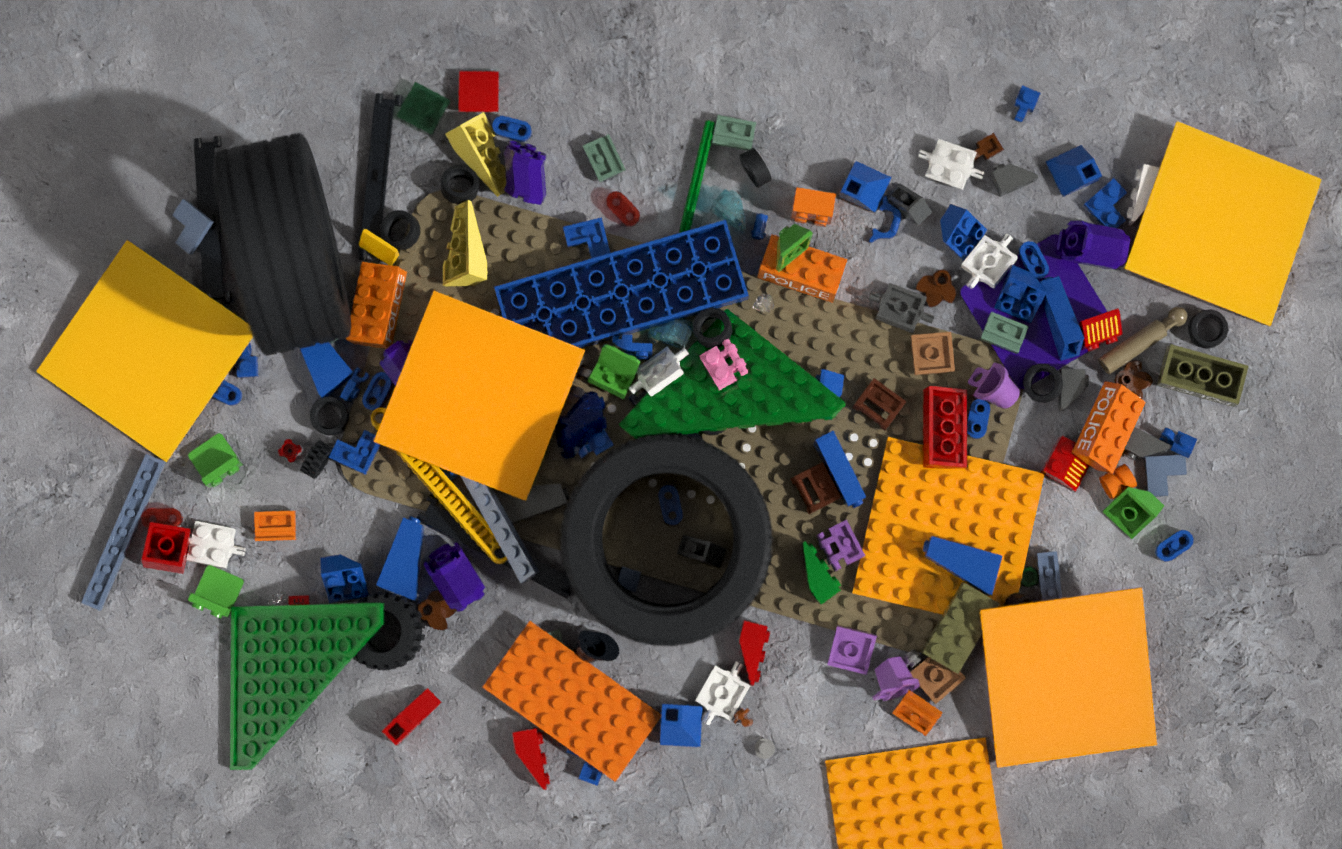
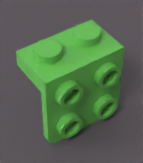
[588,344,640,399]
[188,433,243,488]
[188,565,244,619]

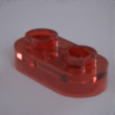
[606,191,640,227]
[141,508,183,528]

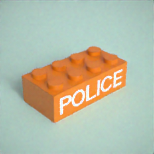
[757,234,848,303]
[346,262,407,349]
[1072,381,1146,474]

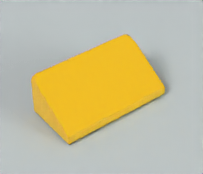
[359,229,399,266]

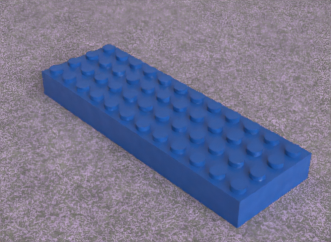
[494,220,749,348]

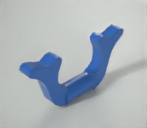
[869,196,901,243]

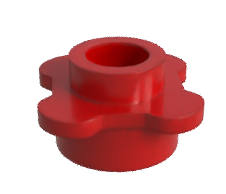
[278,439,302,463]

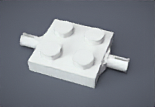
[918,139,984,190]
[961,234,1018,289]
[629,346,689,397]
[186,521,246,569]
[695,661,750,725]

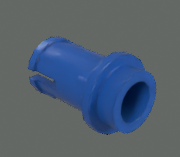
[750,213,768,240]

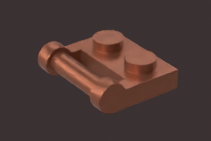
[852,378,906,431]
[790,462,841,514]

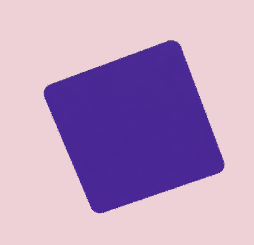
[960,234,1107,389]

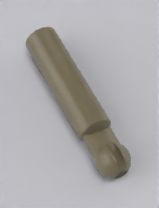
[1098,307,1188,375]

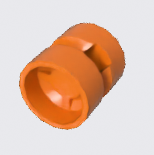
[1099,464,1137,500]

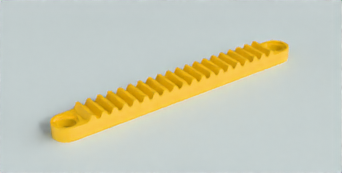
[371,407,507,564]

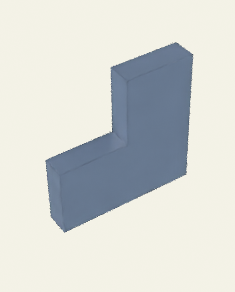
[173,199,213,255]
[1144,455,1187,497]

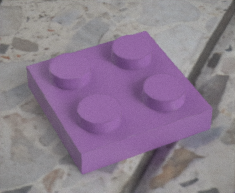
[827,625,877,675]

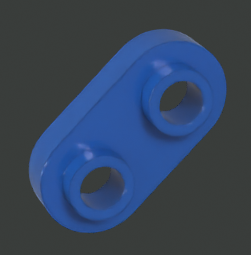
[492,116,532,142]
[1018,241,1049,280]
[362,372,392,411]
[212,380,242,406]
[967,399,990,439]
[658,485,683,526]
[1155,530,1194,562]

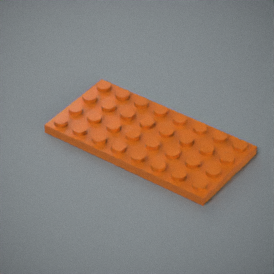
[482,621,662,782]

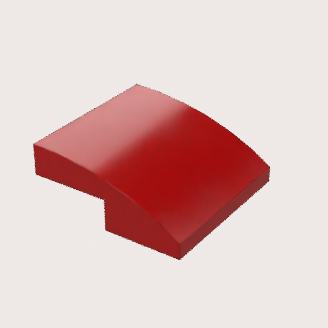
[459,71,499,112]

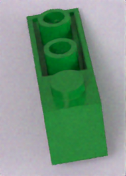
[802,541,841,605]

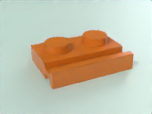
[254,511,296,541]
[892,690,943,736]

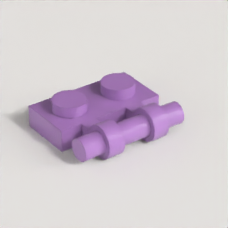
[816,520,865,572]

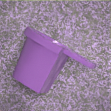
[968,362,1020,409]
[872,657,920,701]

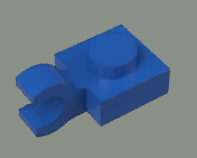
[1014,85,1040,123]
[236,343,258,378]
[340,367,370,402]
[577,428,614,458]
[1159,428,1197,458]

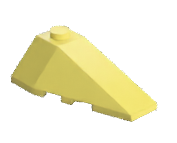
[445,112,506,197]
[443,200,487,287]

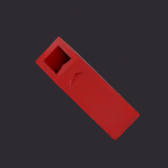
[739,621,770,686]
[382,688,442,746]
[512,728,550,790]

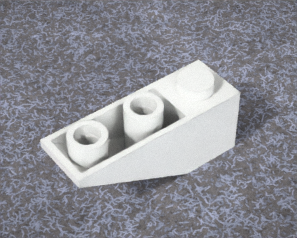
[1126,164,1159,225]

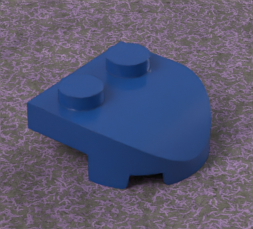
[612,335,653,360]

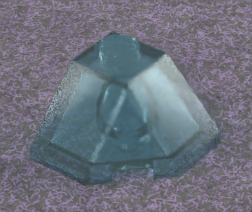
[711,189,747,234]
[648,318,693,350]

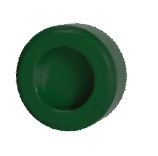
[1021,567,1039,587]

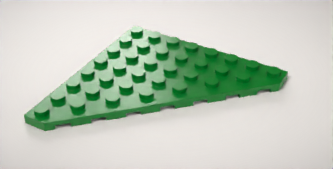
[619,309,846,439]
[230,603,384,770]

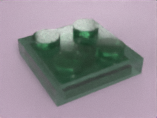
[396,82,451,136]

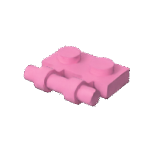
[699,339,748,390]

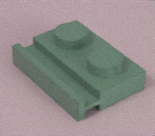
[712,115,756,151]
[583,134,626,183]
[980,312,1029,354]

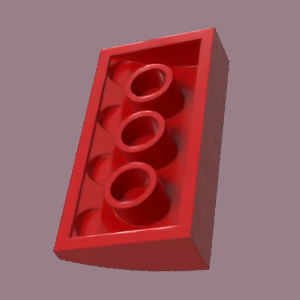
[923,386,967,469]

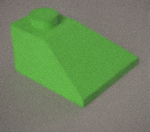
[776,224,813,272]
[1102,487,1164,539]

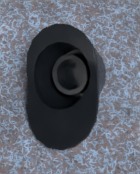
[573,630,619,663]

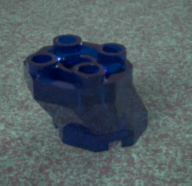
[555,391,607,459]

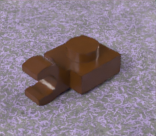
[974,133,1004,161]

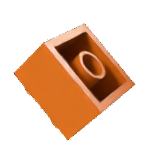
[791,187,836,227]

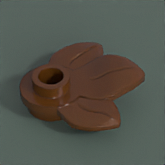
[916,270,956,307]
[1115,360,1153,399]
[417,590,456,630]

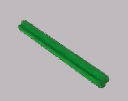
[679,120,715,233]

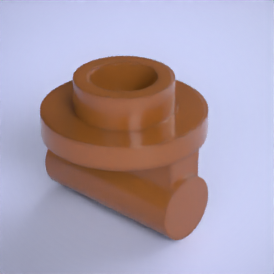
[733,708,753,727]

